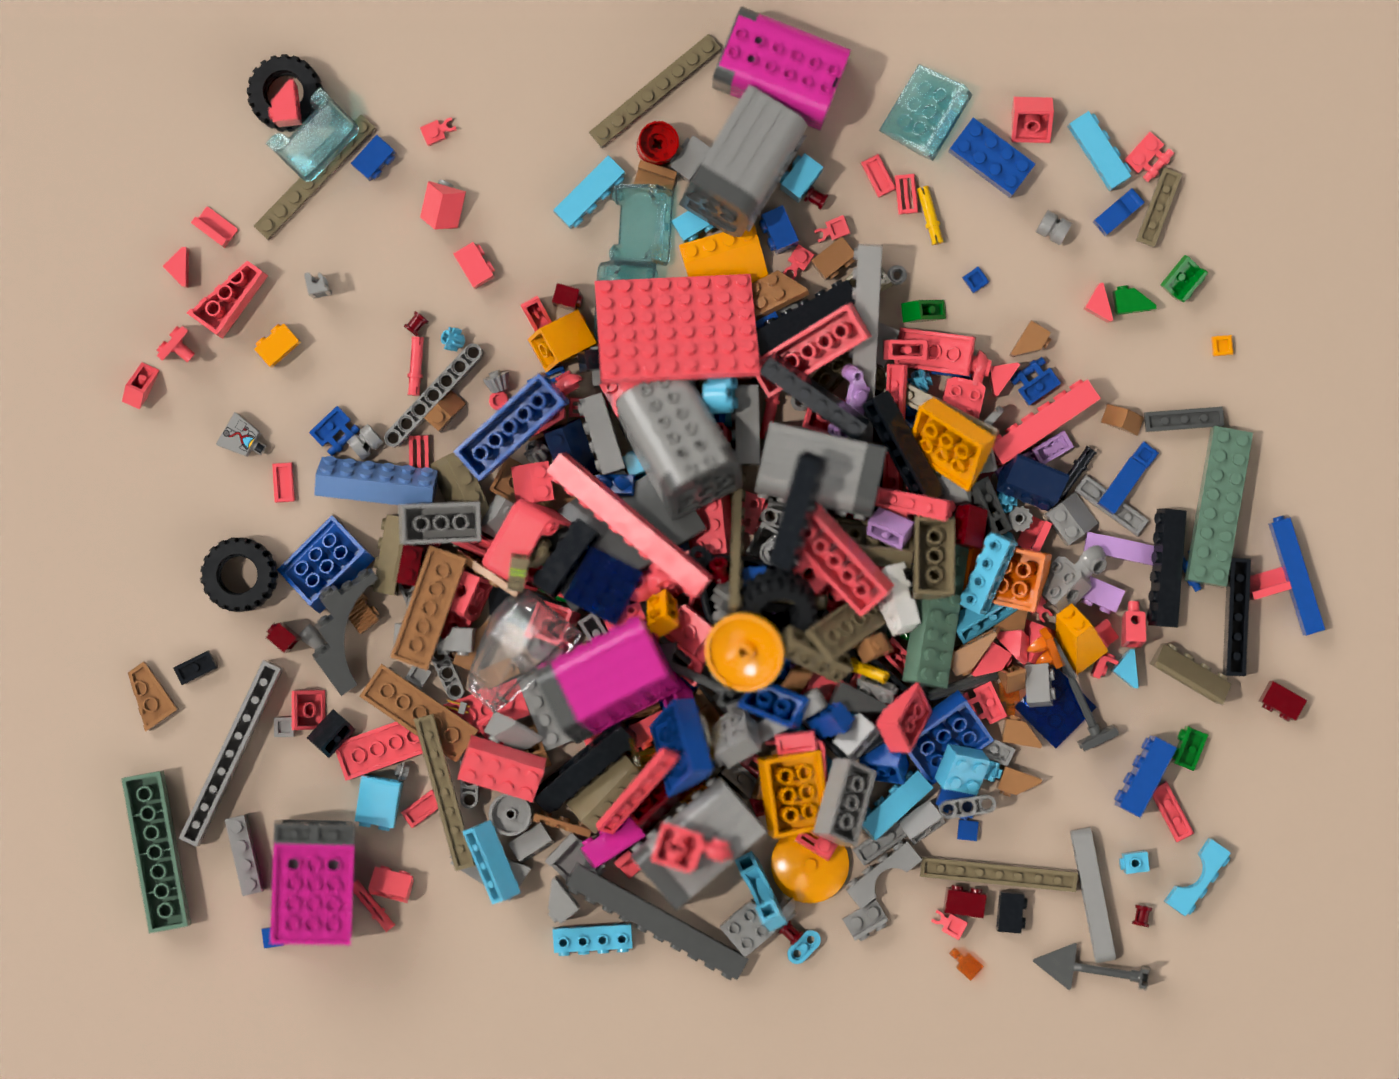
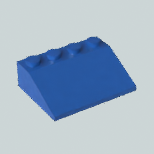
[277,515,375,614]
[907,690,994,785]
[649,699,713,797]

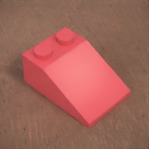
[876,683,933,753]

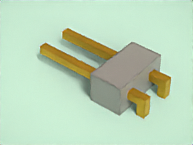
[446,700,470,714]

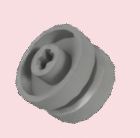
[488,794,535,836]

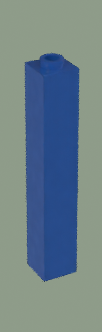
[1268,515,1325,636]

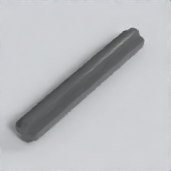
[926,672,999,701]

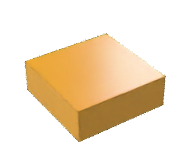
[1211,335,1233,356]

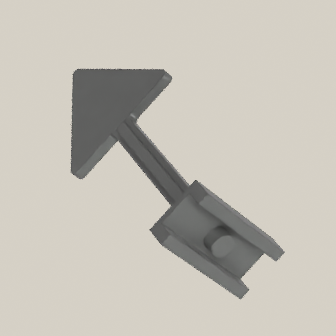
[1053,638,1120,752]
[659,642,740,707]
[1033,943,1150,990]

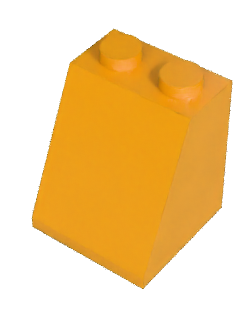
[528,309,597,372]
[1056,603,1108,675]

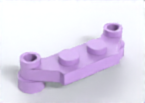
[828,364,870,439]

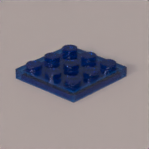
[563,547,643,626]
[1014,667,1097,749]

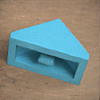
[1111,649,1139,688]

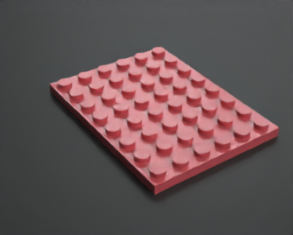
[595,274,760,384]

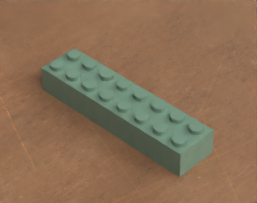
[1184,426,1253,588]
[902,545,969,689]
[121,770,191,933]

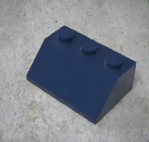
[543,418,600,489]
[996,454,1070,511]

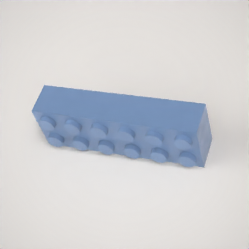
[315,456,438,505]

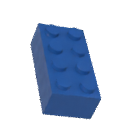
[948,117,1035,198]
[1114,735,1177,818]

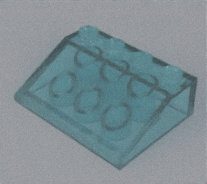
[879,64,973,161]

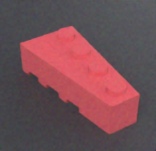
[187,261,268,339]

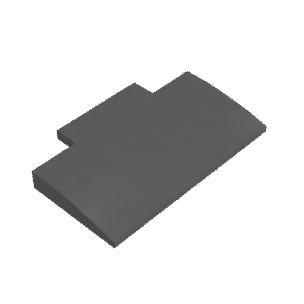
[543,469,707,613]

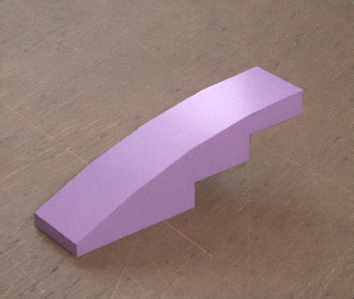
[994,430,1074,478]
[1083,532,1154,565]

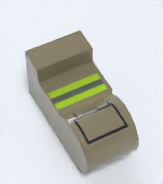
[507,553,529,592]

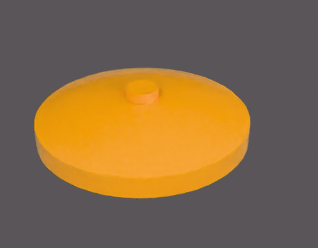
[705,612,785,691]
[771,832,849,903]

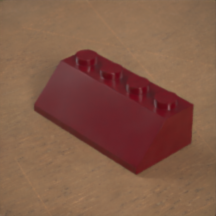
[630,778,699,832]

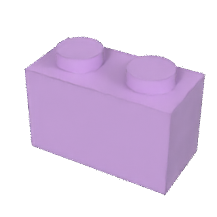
[866,507,914,550]
[1081,576,1125,615]

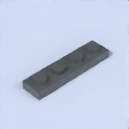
[1144,406,1224,432]

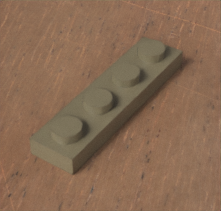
[1136,168,1182,248]

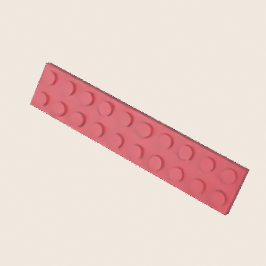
[336,678,530,781]

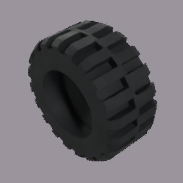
[247,54,324,132]
[200,537,278,612]
[740,568,817,634]

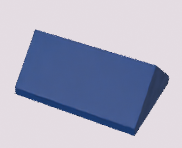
[738,683,809,729]

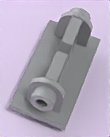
[857,675,899,704]

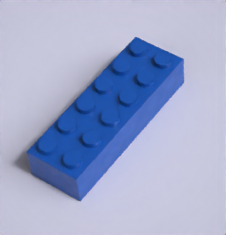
[453,372,570,481]

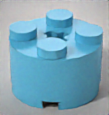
[703,377,739,414]

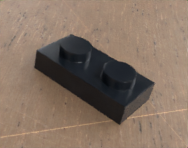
[173,650,218,685]

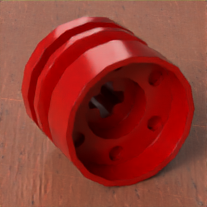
[636,121,679,166]

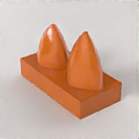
[1027,627,1063,669]

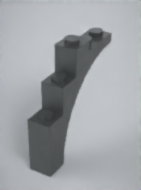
[312,568,378,696]

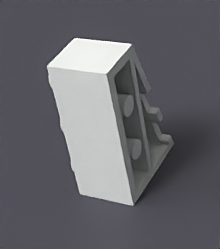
[877,562,921,636]

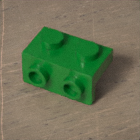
[1160,255,1208,302]
[1171,726,1208,771]

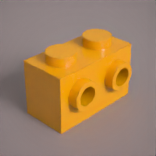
[254,323,301,368]
[646,589,679,637]

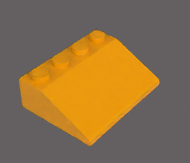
[679,224,768,283]
[912,397,996,492]
[757,750,826,839]

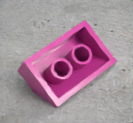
[579,817,645,868]

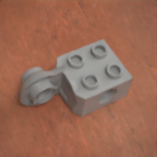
[1042,546,1107,611]
[711,694,761,769]
[720,897,797,957]

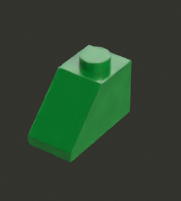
[1112,285,1157,315]
[901,300,946,323]

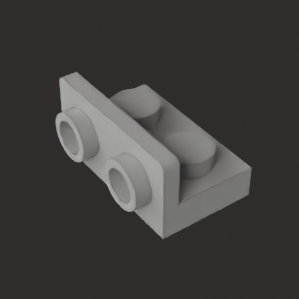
[843,899,889,941]

